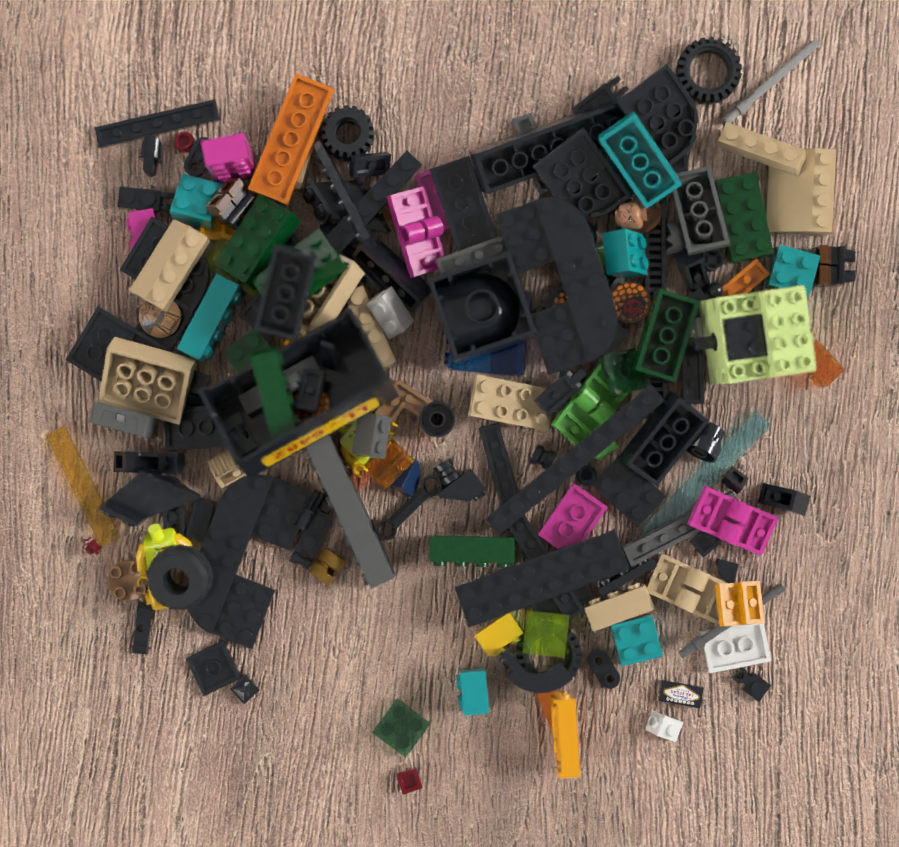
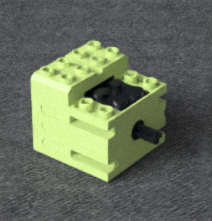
[692,286,816,384]

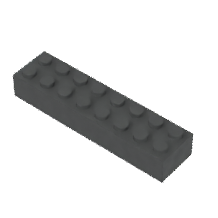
[303,434,397,589]

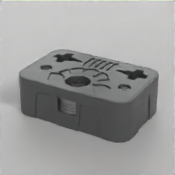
[88,402,159,440]

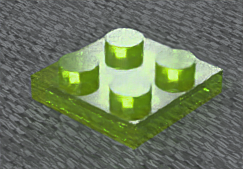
[523,610,569,658]

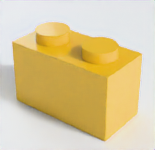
[474,613,523,657]

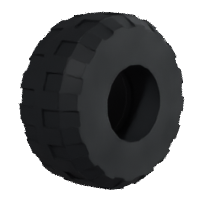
[147,544,213,610]

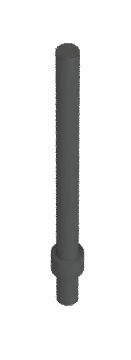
[678,584,785,658]

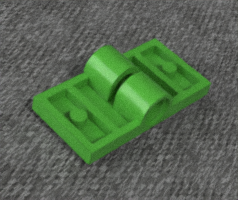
[551,359,633,446]

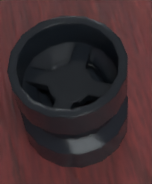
[701,249,724,272]
[529,444,557,470]
[433,458,462,486]

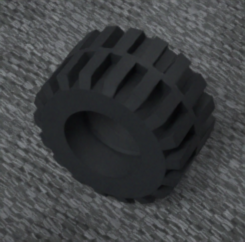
[321,105,375,162]

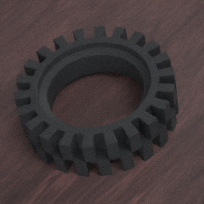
[675,37,742,105]
[516,622,582,677]

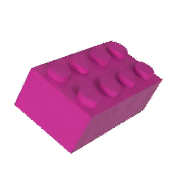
[201,133,256,184]

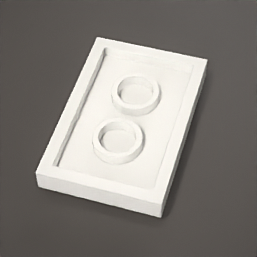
[700,623,771,673]

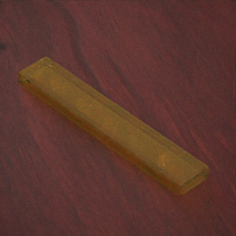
[45,426,121,547]

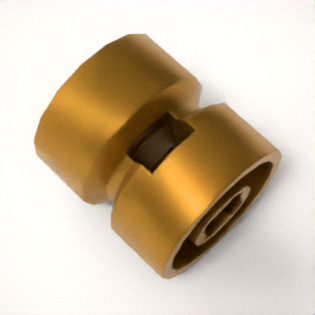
[308,547,347,586]

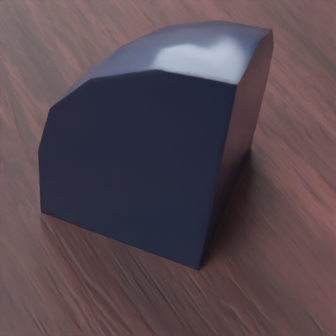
[386,459,420,498]

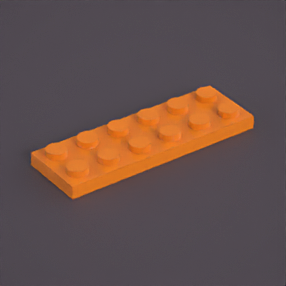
[248,73,335,206]

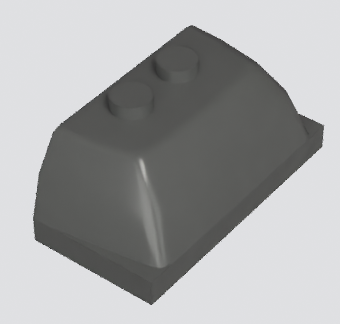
[672,166,730,256]

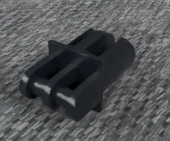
[138,135,163,177]

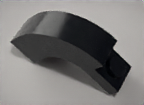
[113,451,185,474]
[499,647,573,693]

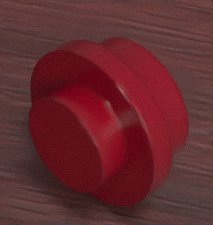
[174,132,195,153]
[82,537,101,555]

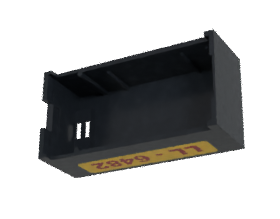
[198,307,399,479]

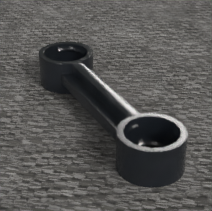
[376,475,442,540]

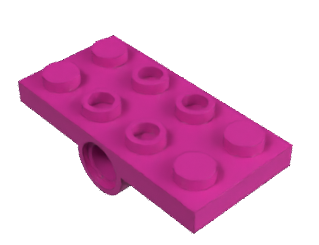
[386,186,445,278]
[687,485,778,556]

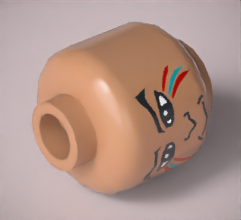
[615,202,647,230]

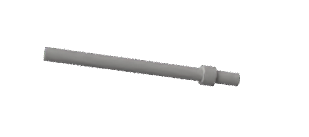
[723,38,821,123]

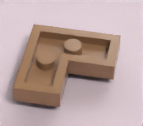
[375,379,432,423]

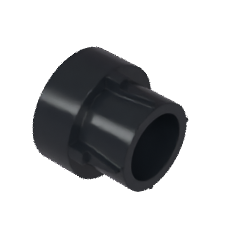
[419,401,455,438]
[686,422,725,463]

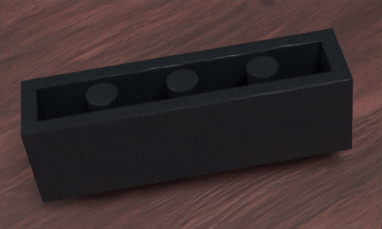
[351,234,431,313]

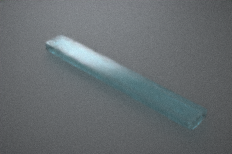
[639,411,771,535]

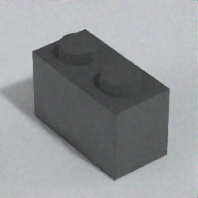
[352,413,391,459]

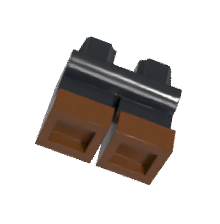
[205,178,254,230]
[815,245,856,287]

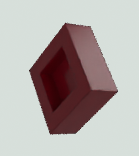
[396,767,423,795]

